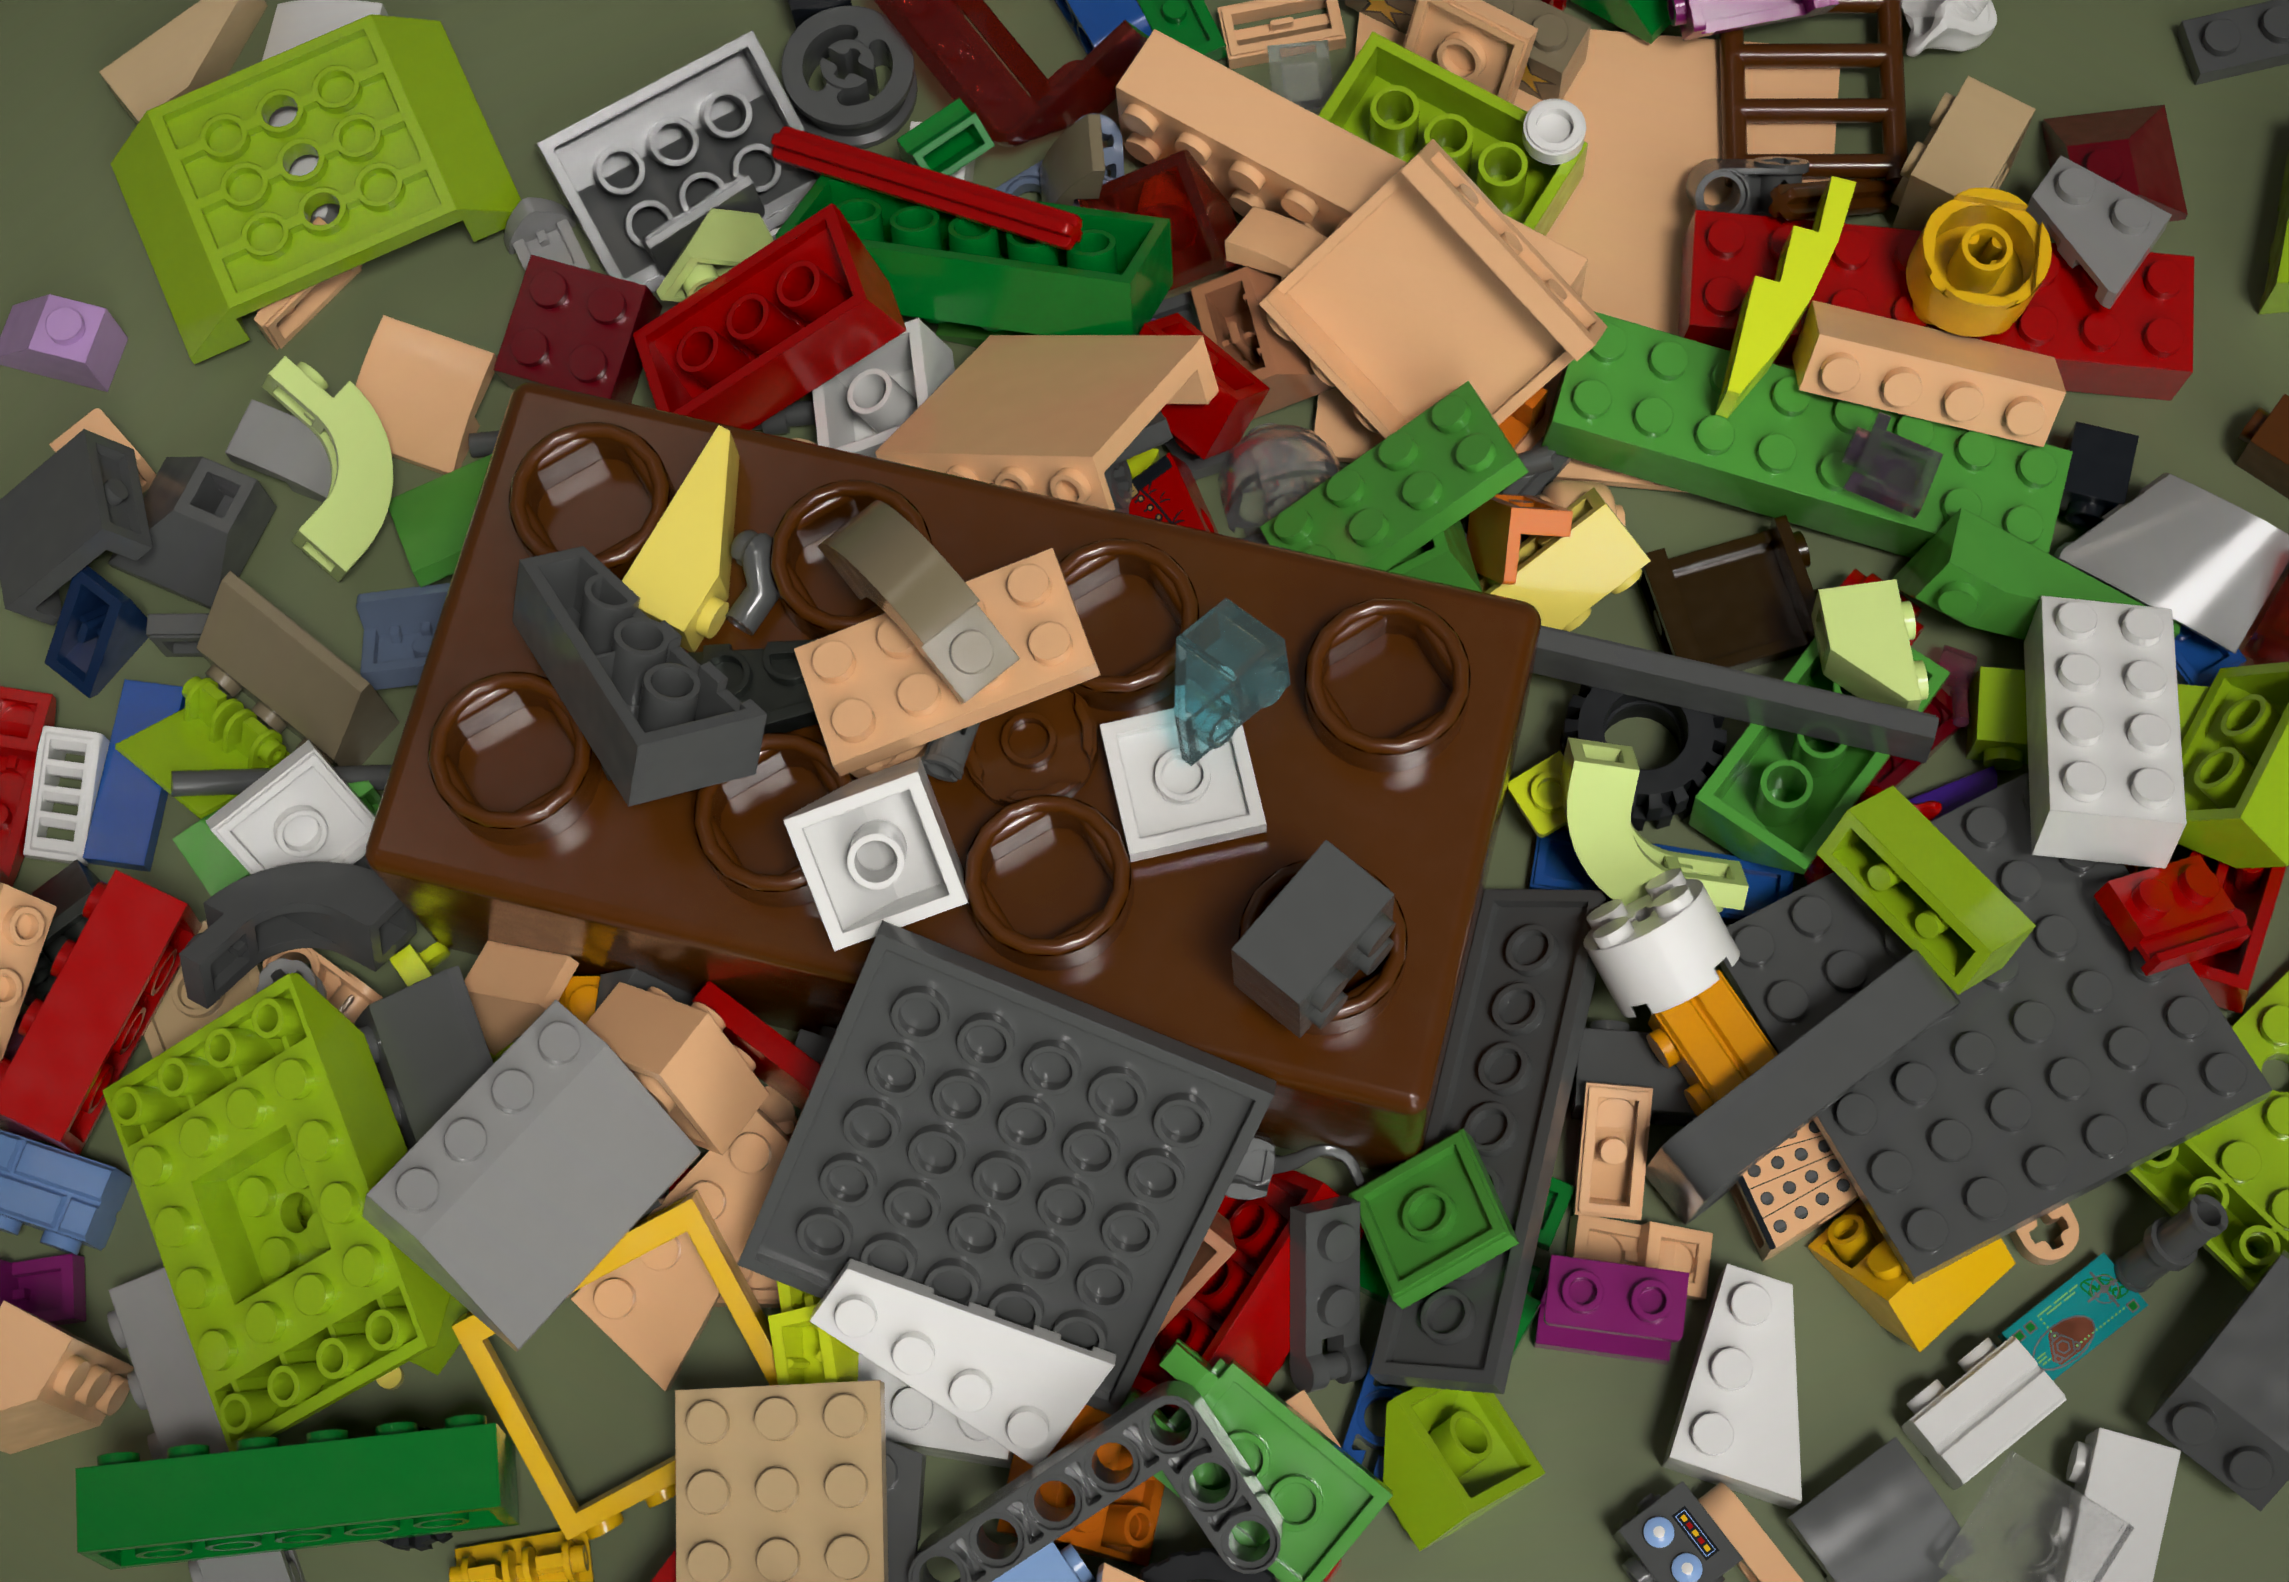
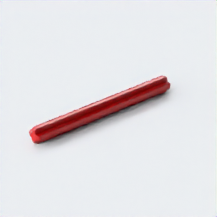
[770,126,1083,251]

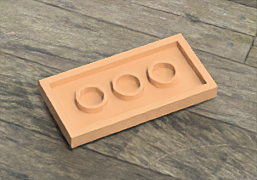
[794,548,1101,777]

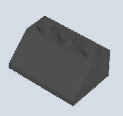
[354,965,494,1151]

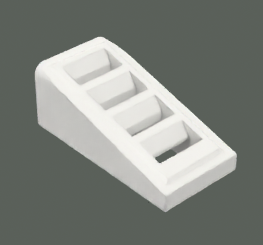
[23,726,110,866]

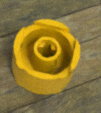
[1906,187,2052,337]

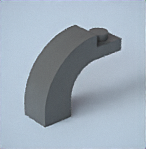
[179,862,417,1009]

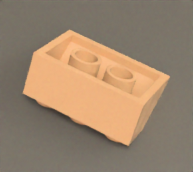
[0,1300,134,1454]

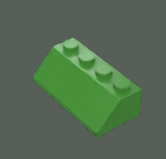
[1689,637,1951,874]

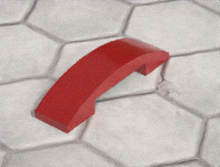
[0,686,56,887]

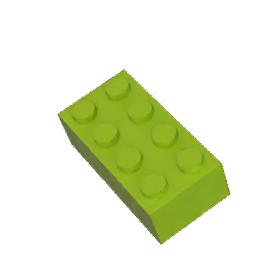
[1318,32,1588,236]

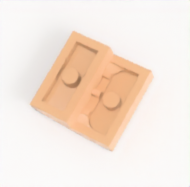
[355,315,497,475]

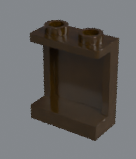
[1637,515,1822,671]

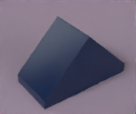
[44,565,149,698]

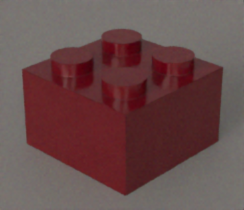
[493,254,663,404]

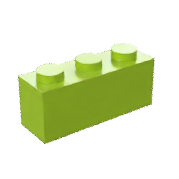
[1816,786,2036,995]

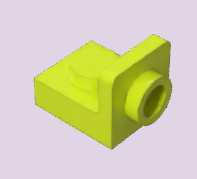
[1508,751,1568,838]

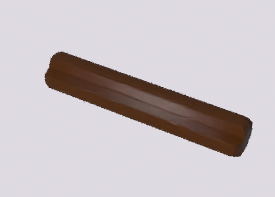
[1768,178,1894,221]

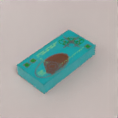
[1997,1252,2148,1381]

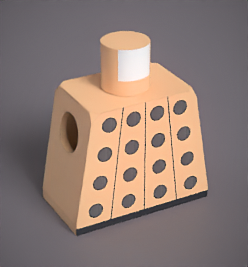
[1730,1120,1859,1262]

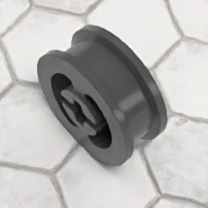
[781,6,918,149]

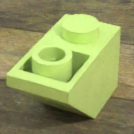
[656,208,774,302]
[1811,579,1929,711]

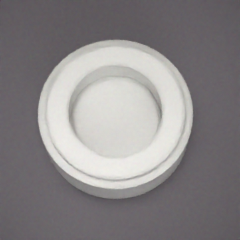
[1522,99,1586,165]

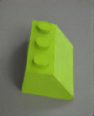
[2177,662,2289,869]

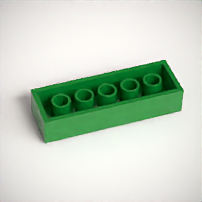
[776,175,1173,335]
[75,1414,520,1570]

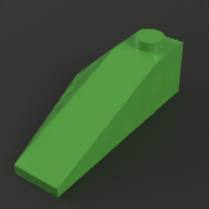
[1893,508,2181,640]

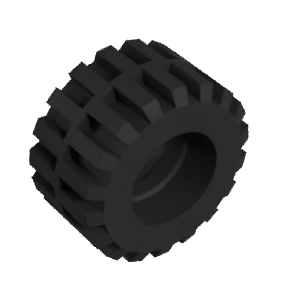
[1560,684,1727,831]

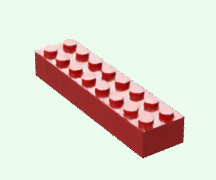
[1678,210,2194,401]

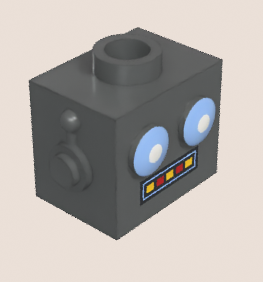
[1613,1481,1743,1582]

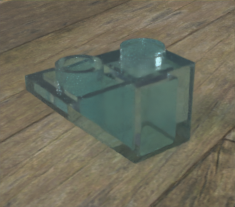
[1174,598,1291,766]

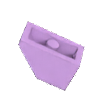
[0,294,128,392]

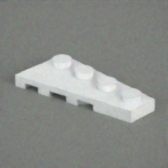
[810,1258,1116,1466]

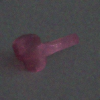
[1937,645,1977,727]

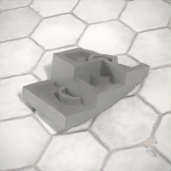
[2053,473,2289,654]

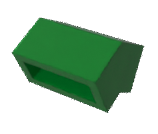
[897,98,995,175]

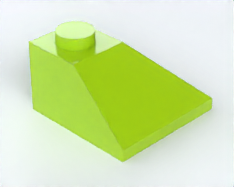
[1383,1387,1546,1552]

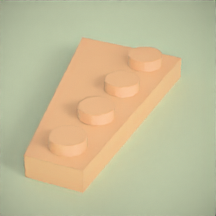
[571,1109,790,1391]

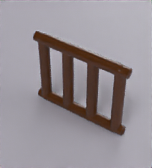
[1719,0,1908,188]

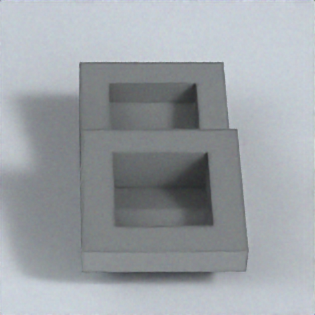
[225,399,331,503]

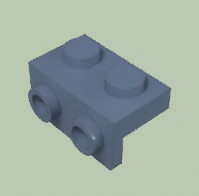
[356,583,450,690]

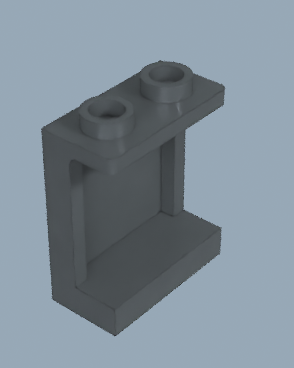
[0,429,153,625]

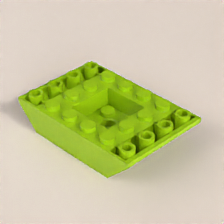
[102,973,451,1452]

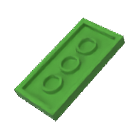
[1260,381,1529,571]

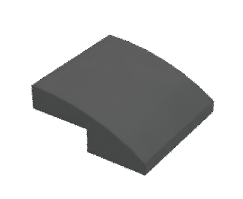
[1785,1437,1976,1582]

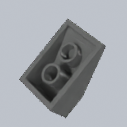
[2147,1250,2289,1512]

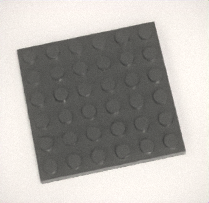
[1719,771,2272,1284]
[738,920,1277,1415]

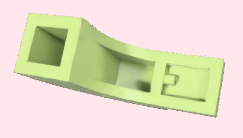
[262,356,393,582]
[1561,737,1749,912]

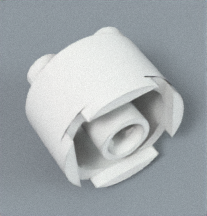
[1583,868,1740,1018]

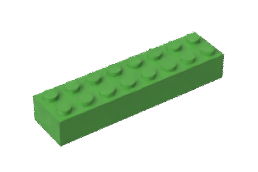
[1541,311,2073,558]

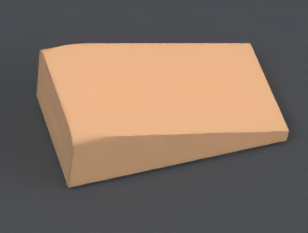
[1572,1081,1653,1221]

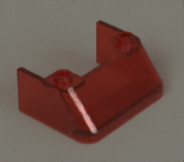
[874,0,1149,147]

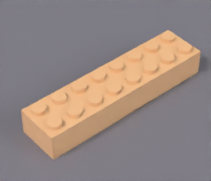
[1116,29,1588,298]

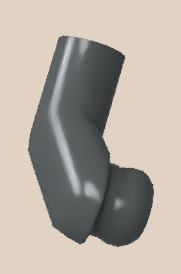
[726,530,780,636]

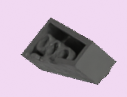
[512,546,767,807]

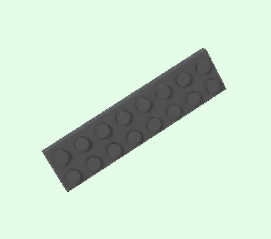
[1370,889,1611,1394]

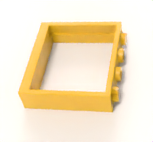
[451,1190,778,1541]

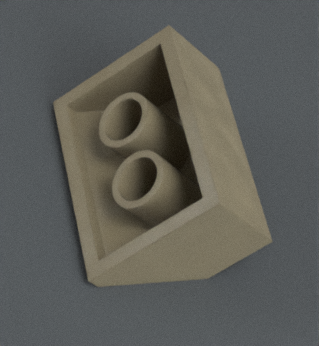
[196,571,400,766]

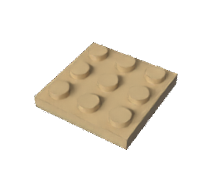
[675,1380,889,1582]

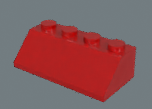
[633,203,907,430]
[0,869,202,1155]
[1130,1170,1365,1417]

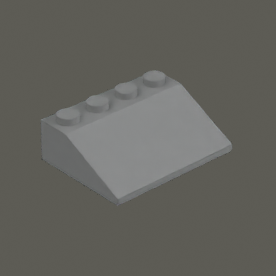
[362,1000,701,1352]

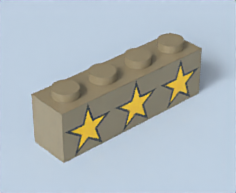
[1345,0,1591,100]

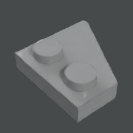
[2026,156,2172,309]

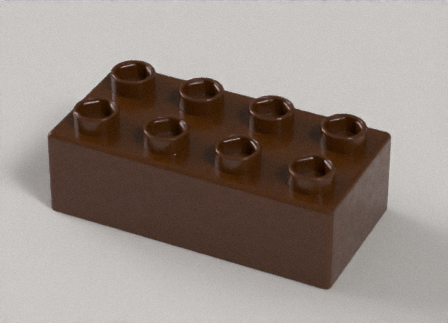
[365,382,1541,1172]

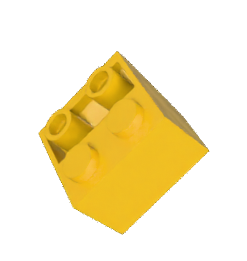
[1808,1198,2016,1353]

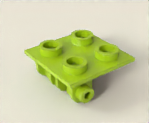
[115,676,290,819]

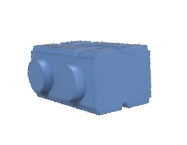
[0,1129,131,1255]

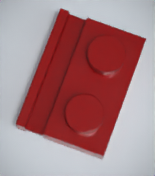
[2093,854,2253,976]

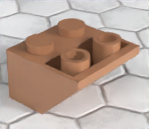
[1190,266,1336,420]

